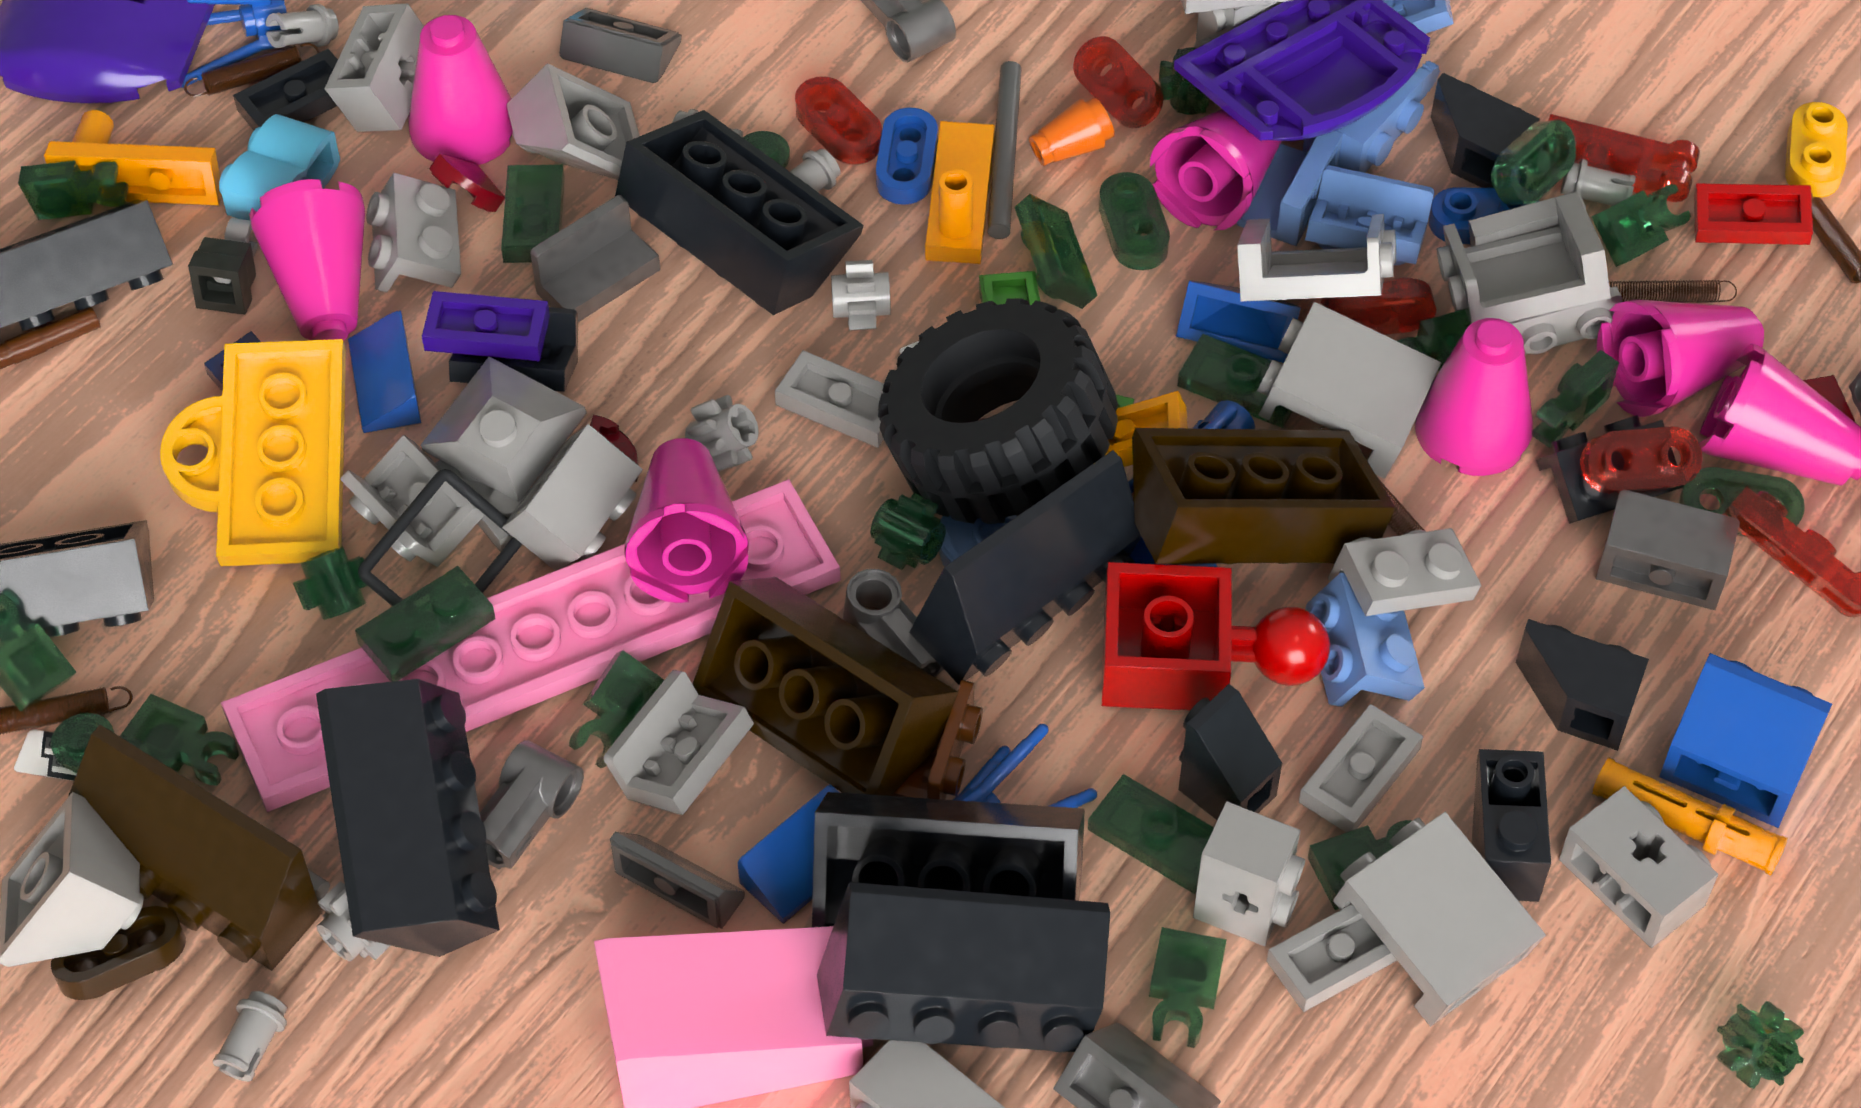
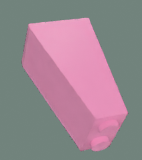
[594,926,873,1108]

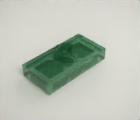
[501,164,565,263]
[1177,334,1293,428]
[1088,774,1214,894]

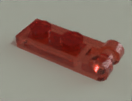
[1534,114,1700,202]
[1723,486,1861,618]

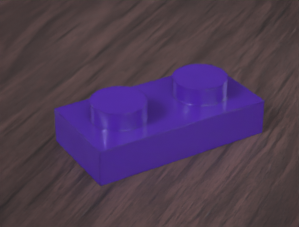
[422,291,550,361]

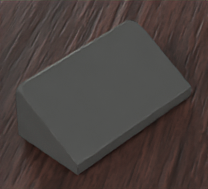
[559,8,682,83]
[610,831,745,929]

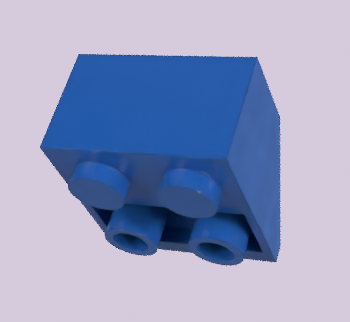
[1659,653,1832,828]

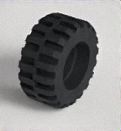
[878,298,1118,524]

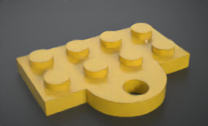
[160,339,346,566]

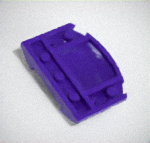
[0,0,215,103]
[1174,0,1430,141]

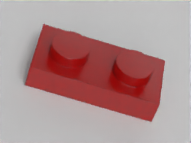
[1694,183,1813,245]

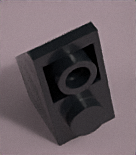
[1431,73,1540,188]
[1516,619,1649,751]
[1178,684,1282,820]
[1471,749,1551,902]

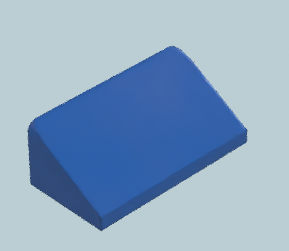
[348,310,421,433]
[738,784,840,924]

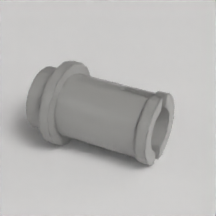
[266,4,339,48]
[790,148,841,192]
[1561,159,1636,210]
[213,991,287,1082]

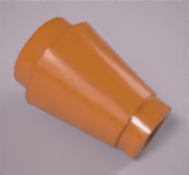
[1029,98,1115,166]

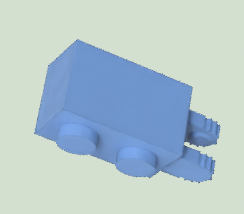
[1303,61,1440,173]

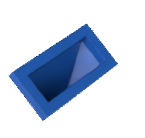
[1176,280,1302,363]

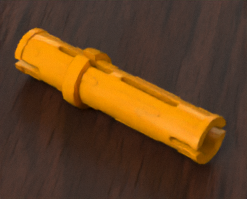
[1592,757,1788,876]

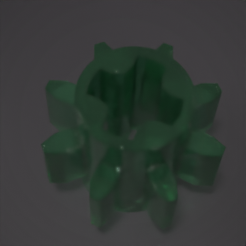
[1159,47,1211,115]
[870,492,946,570]
[293,546,367,620]
[1716,1001,1804,1089]

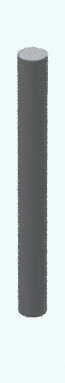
[988,61,1022,239]

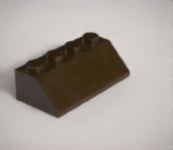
[1132,428,1396,565]
[693,577,958,796]
[68,725,322,971]

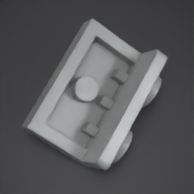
[366,172,461,292]
[340,435,485,567]
[1328,528,1481,616]
[604,670,754,815]

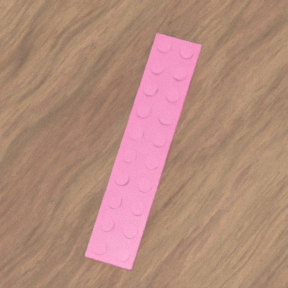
[221,479,841,812]

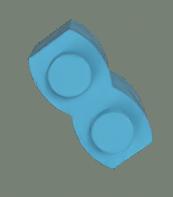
[219,114,340,220]

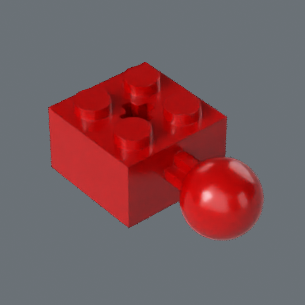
[1101,562,1330,711]

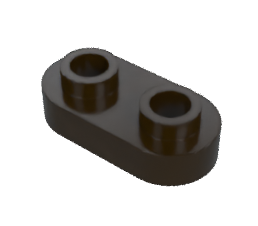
[51,906,186,1000]

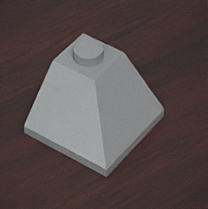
[507,63,640,180]
[421,357,587,502]
[0,792,144,967]

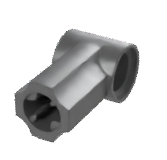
[861,0,956,63]
[843,569,943,677]
[480,740,584,870]

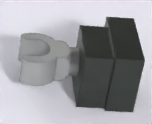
[188,218,258,315]

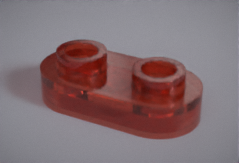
[1073,36,1164,128]
[795,77,882,164]
[1320,277,1437,335]
[1580,426,1703,494]

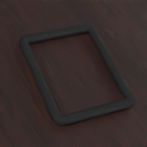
[358,469,522,626]

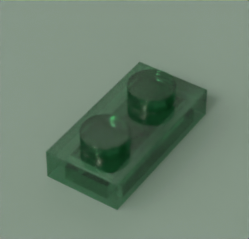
[1014,194,1098,309]
[355,566,496,682]

